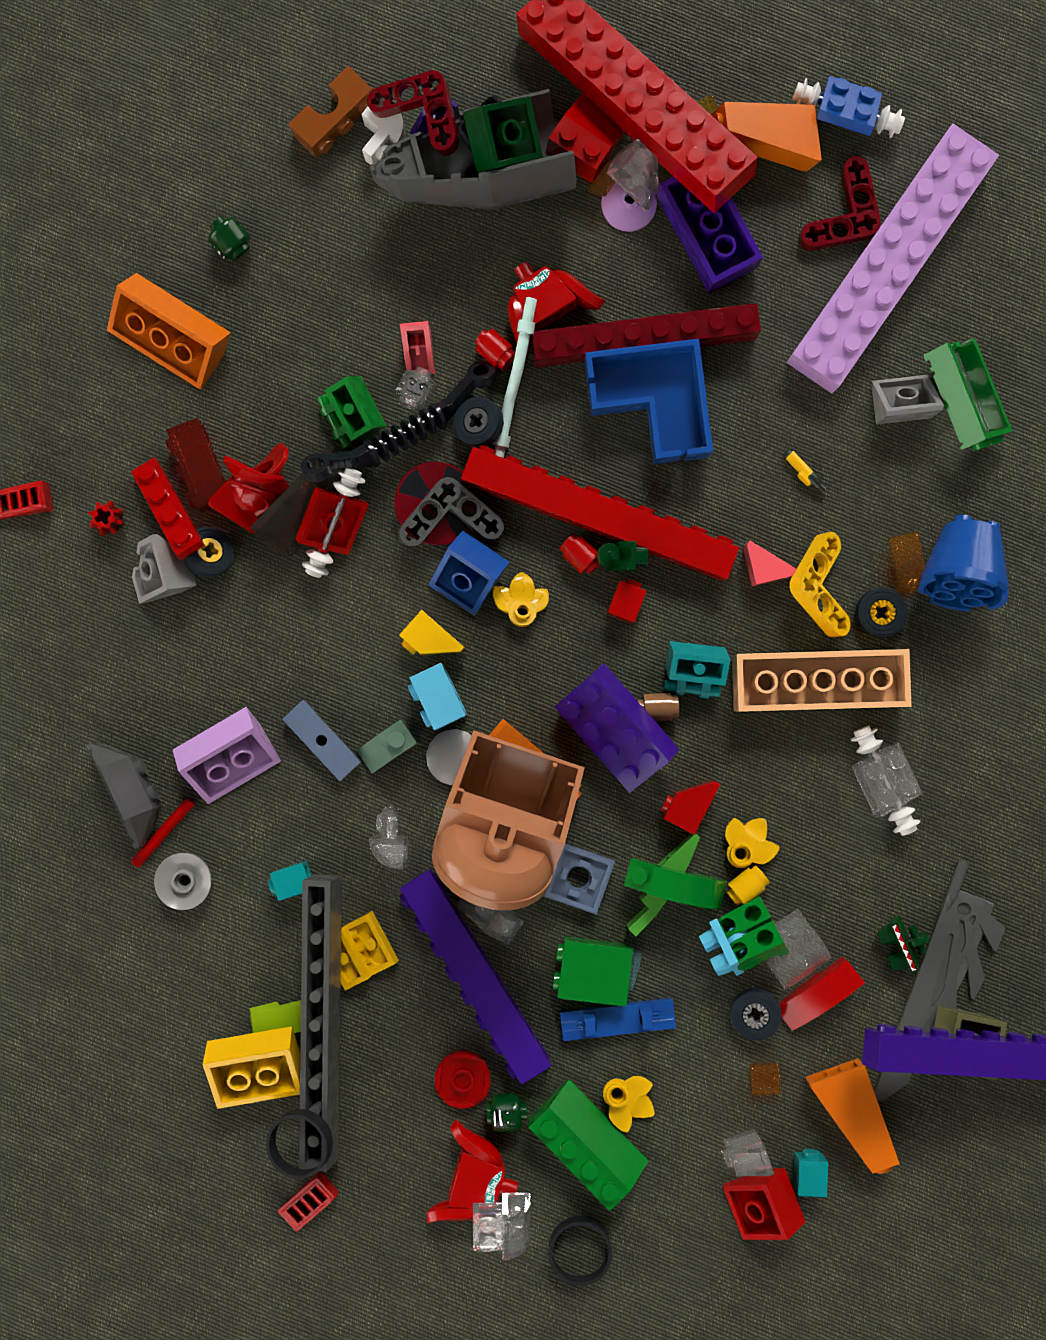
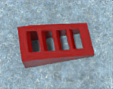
[0,480,53,520]
[277,1171,339,1232]

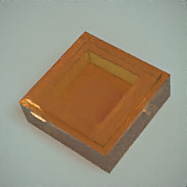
[749,1063,781,1095]

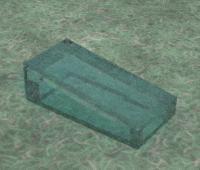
[629,950,643,989]

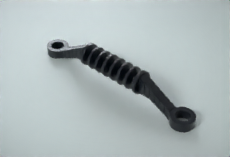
[301,361,496,482]

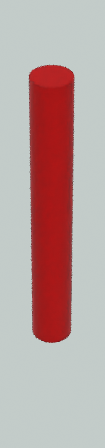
[131,797,196,868]

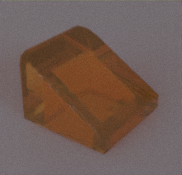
[586,161,621,196]

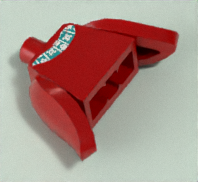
[507,262,606,354]
[426,1119,518,1223]

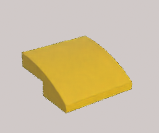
[341,911,399,990]

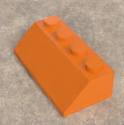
[107,273,231,389]

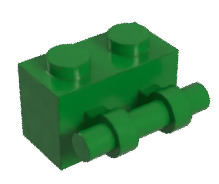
[317,376,387,450]

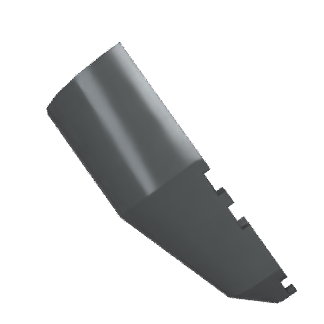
[370,89,577,210]

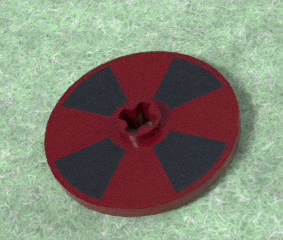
[394,461,478,546]

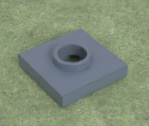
[543,843,615,915]

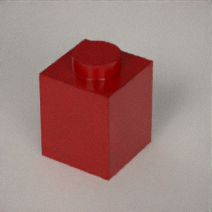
[607,578,647,624]

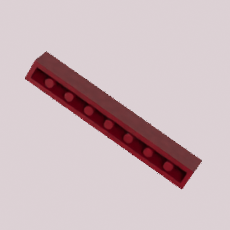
[532,303,761,368]

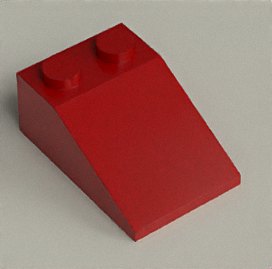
[545,93,626,184]

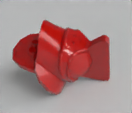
[208,442,295,533]

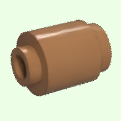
[638,693,679,722]

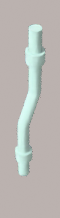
[492,297,537,458]

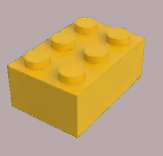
[203,1026,300,1109]

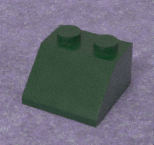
[463,96,543,173]

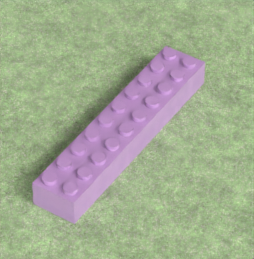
[786,123,999,394]

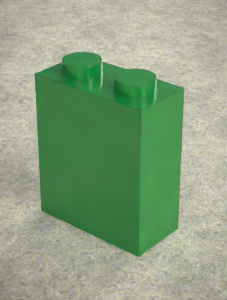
[552,936,633,1007]

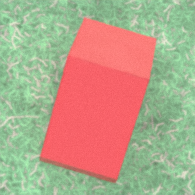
[400,321,435,376]
[743,541,796,587]

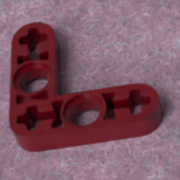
[367,70,459,156]
[799,156,881,251]

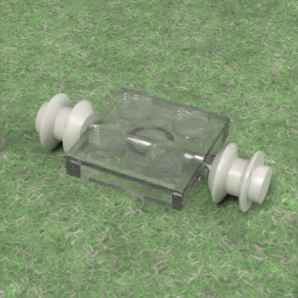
[851,725,923,836]

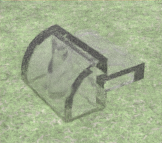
[369,806,409,869]
[765,908,832,991]
[473,1193,531,1261]

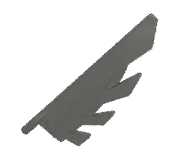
[874,859,1005,1102]

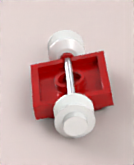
[295,468,369,578]

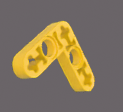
[790,532,850,638]

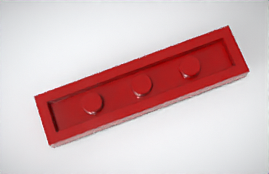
[131,457,205,560]

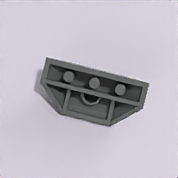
[86,743,161,849]

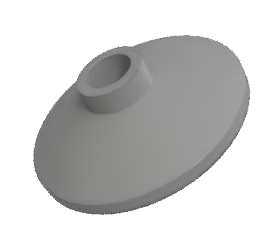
[154,853,212,910]

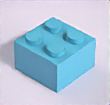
[408,663,468,730]

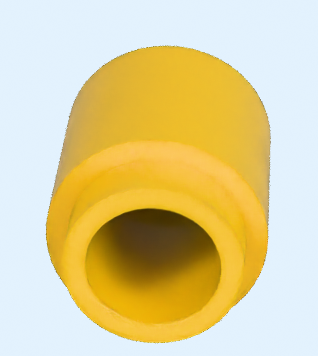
[726,865,770,906]

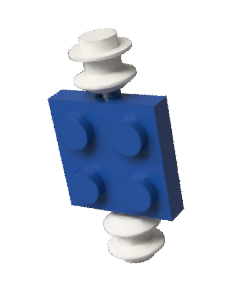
[792,76,905,138]

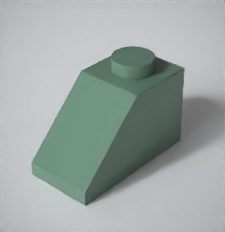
[356,719,419,774]

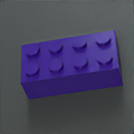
[657,177,763,294]
[554,663,679,793]

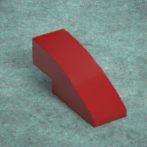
[779,957,865,1031]

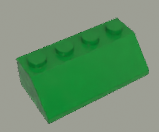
[529,1078,648,1211]

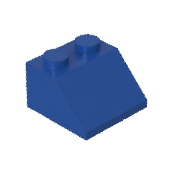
[428,531,509,616]

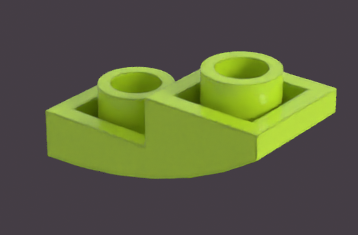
[249,1000,301,1033]

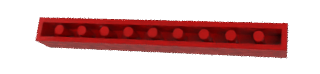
[461,446,739,581]

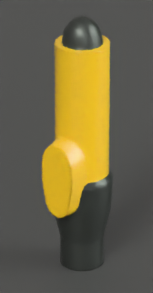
[785,450,827,494]

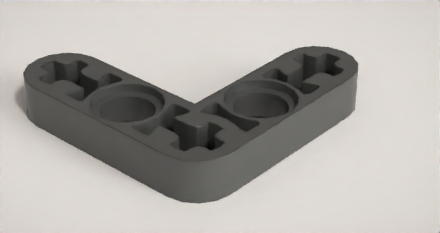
[398,477,504,547]

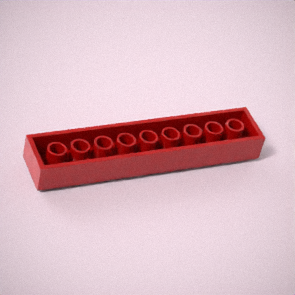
[516,0,758,213]

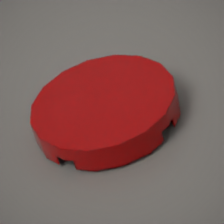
[434,1050,491,1109]

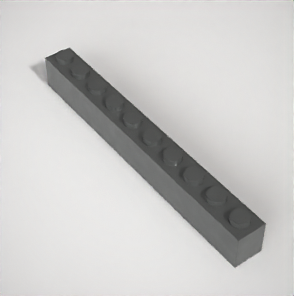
[299,874,342,1172]

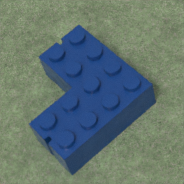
[584,339,713,465]

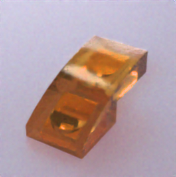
[887,531,925,594]

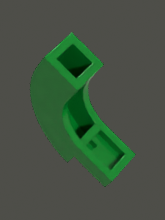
[624,858,727,909]

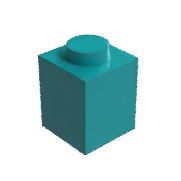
[268,860,312,901]
[793,1149,828,1197]

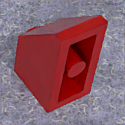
[660,780,721,835]

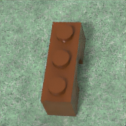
[288,65,372,158]

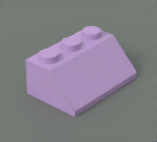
[173,707,281,804]

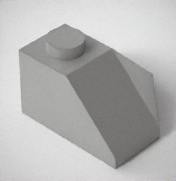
[132,534,196,604]

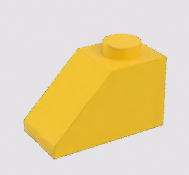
[399,610,465,655]

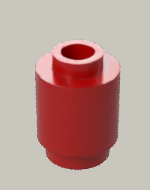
[475,329,515,371]
[559,533,600,575]

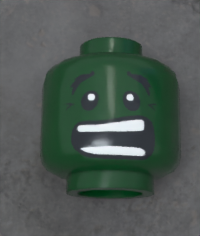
[208,216,250,261]
[486,1093,528,1133]

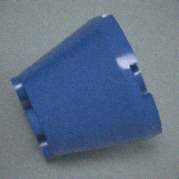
[918,515,1009,612]

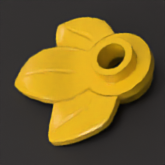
[493,572,549,627]
[725,818,779,868]
[603,1076,655,1132]

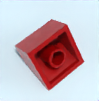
[722,1168,806,1240]

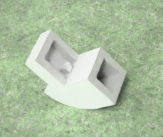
[362,98,405,166]

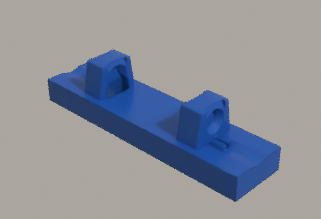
[560,997,676,1041]

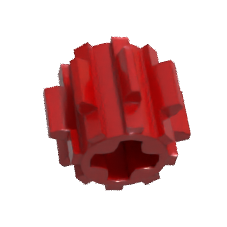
[88,501,126,536]

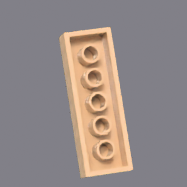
[732,649,912,712]

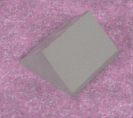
[871,375,944,425]

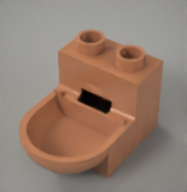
[432,730,585,910]

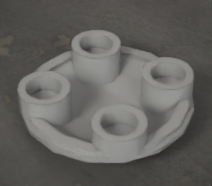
[426,729,471,785]

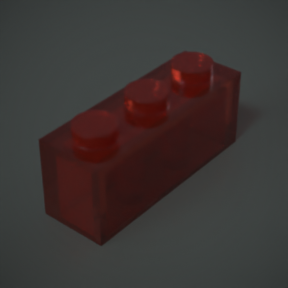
[165,418,226,513]

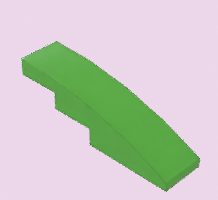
[626,833,700,936]

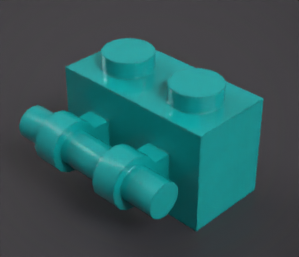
[663,641,730,699]

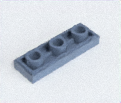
[283,700,361,781]

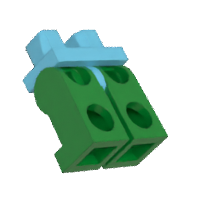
[699,896,789,976]

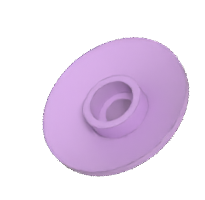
[601,176,657,232]

